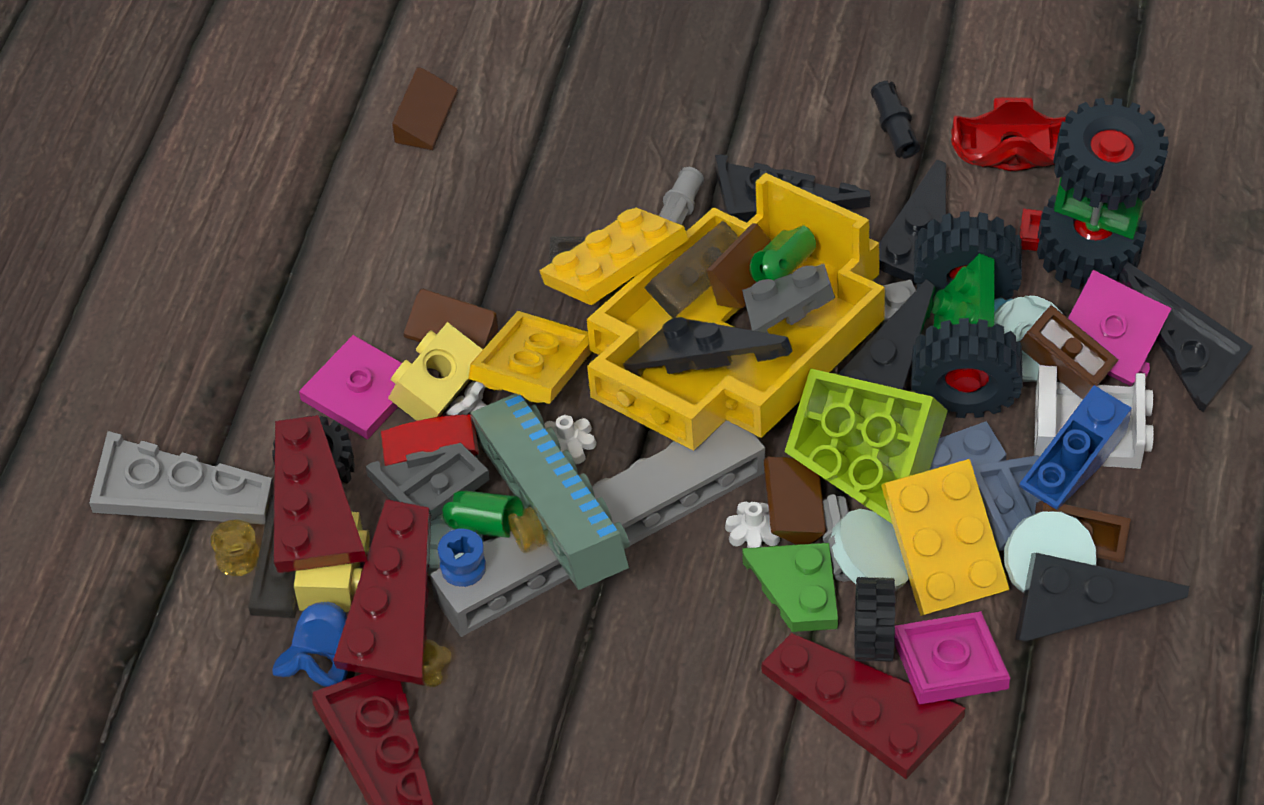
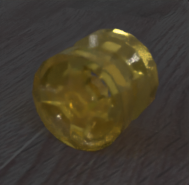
[211,519,260,576]

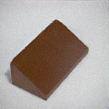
[392,67,458,150]
[707,223,771,308]
[404,289,498,349]
[1020,305,1119,399]
[764,457,826,545]
[1035,501,1131,563]

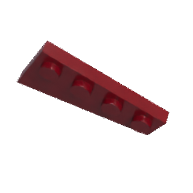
[274,415,368,573]
[333,499,432,686]
[761,633,966,779]
[312,674,433,805]

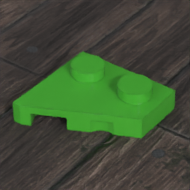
[742,543,838,632]

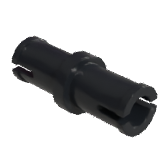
[870,80,920,159]

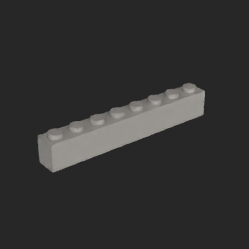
[430,420,765,637]

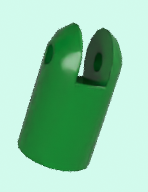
[749,225,816,282]
[442,491,524,538]

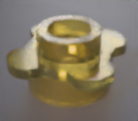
[424,639,452,687]

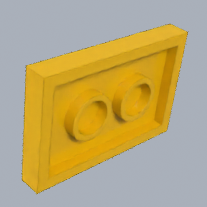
[539,207,689,305]
[468,311,592,404]
[881,459,1010,616]

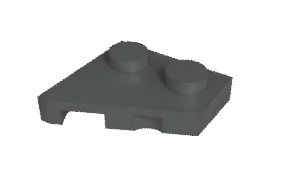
[742,263,835,333]
[366,443,490,521]

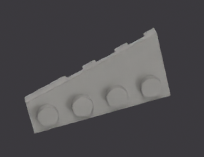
[89,431,274,525]

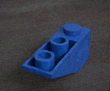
[1019,385,1132,510]

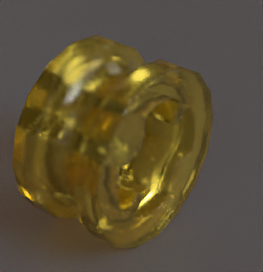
[508,507,546,553]

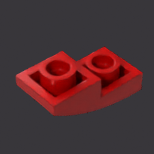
[381,415,479,466]

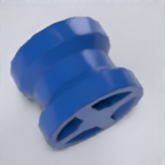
[438,529,486,587]

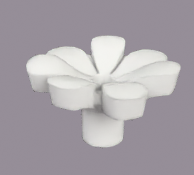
[446,381,487,416]
[544,415,597,464]
[725,502,780,548]

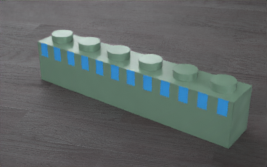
[471,394,630,590]

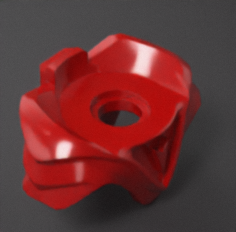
[951,97,1066,171]

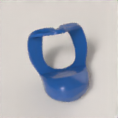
[272,602,348,687]

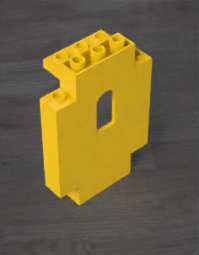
[587,173,885,451]

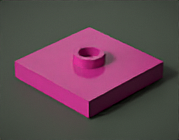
[1068,270,1172,386]
[299,335,402,440]
[894,611,1010,704]

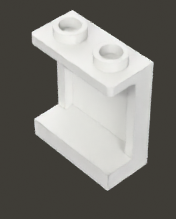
[1034,365,1153,469]

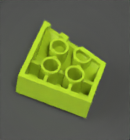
[785,368,948,524]

